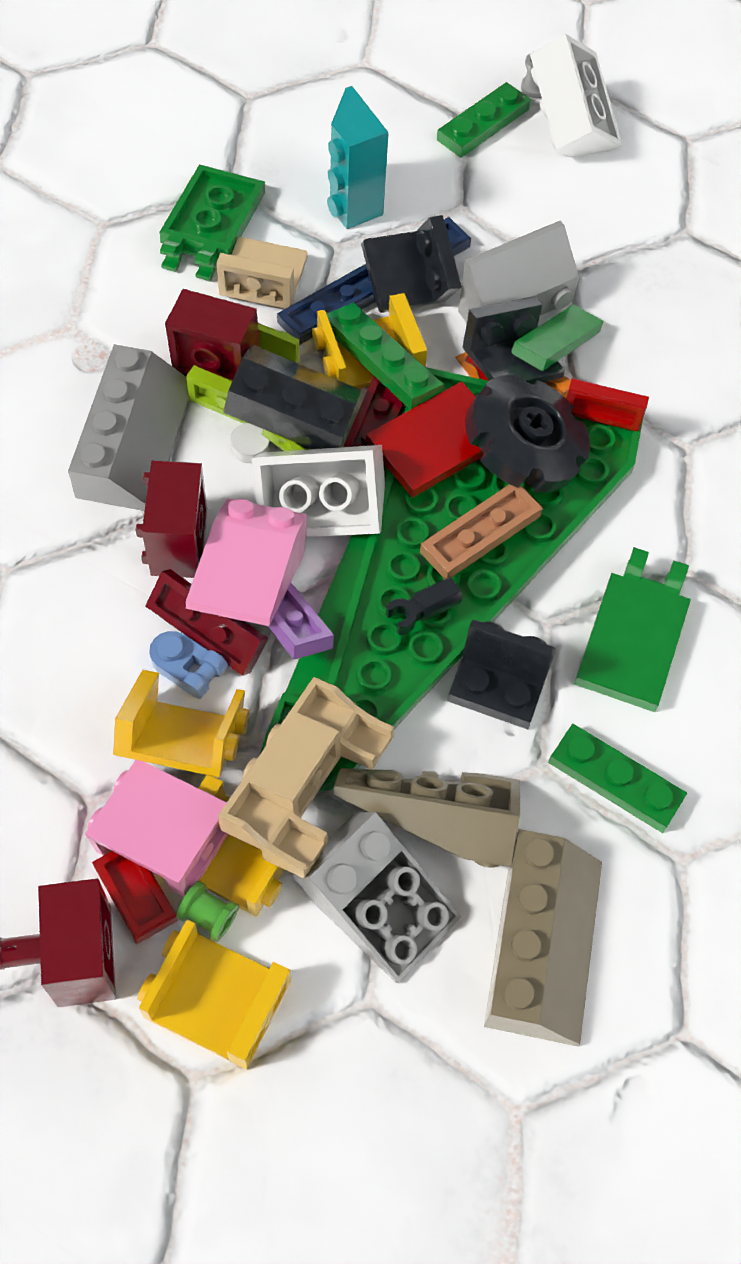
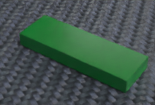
[512,304,604,371]

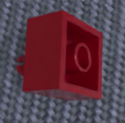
[0,878,116,1008]

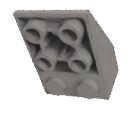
[291,812,462,984]

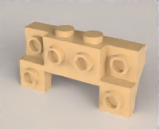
[218,677,394,879]

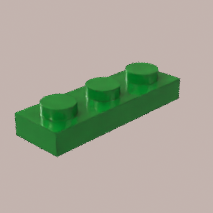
[437,82,531,158]
[548,723,687,834]

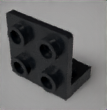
[361,215,462,313]
[462,296,565,385]
[447,620,556,730]

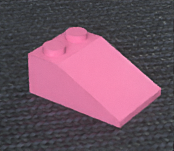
[186,498,307,626]

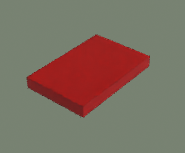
[366,381,484,498]

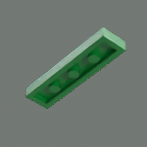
[327,302,444,410]

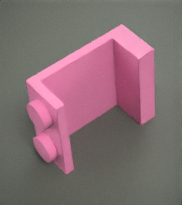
[85,760,229,898]

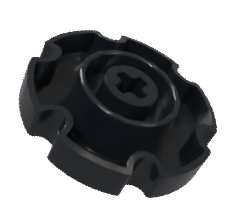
[465,375,590,493]

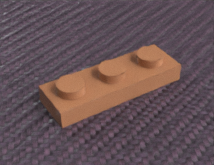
[420,484,542,578]

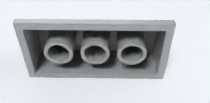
[68,344,189,511]

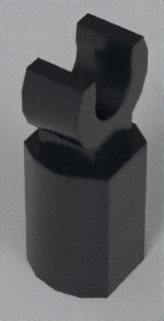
[385,577,462,635]

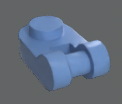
[149,631,228,699]

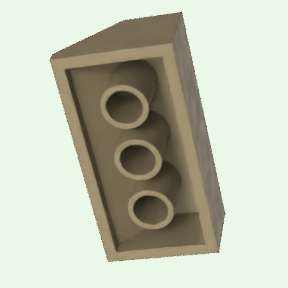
[484,829,602,1047]

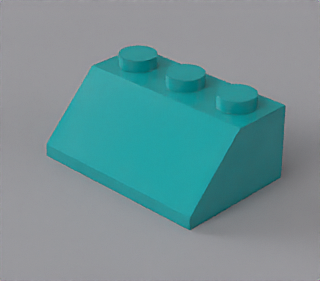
[327,85,389,229]

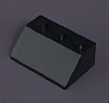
[223,344,361,449]

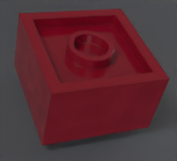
[165,288,260,381]
[135,460,208,578]

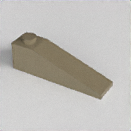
[333,768,520,868]

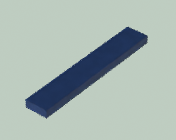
[277,217,471,346]

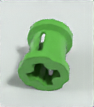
[176,881,239,942]

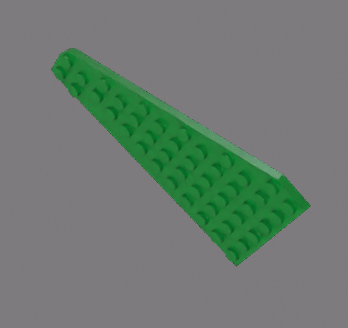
[260,367,643,792]

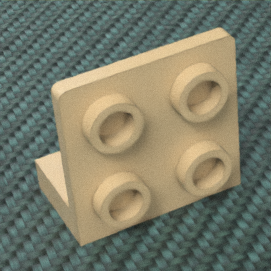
[216,237,308,309]

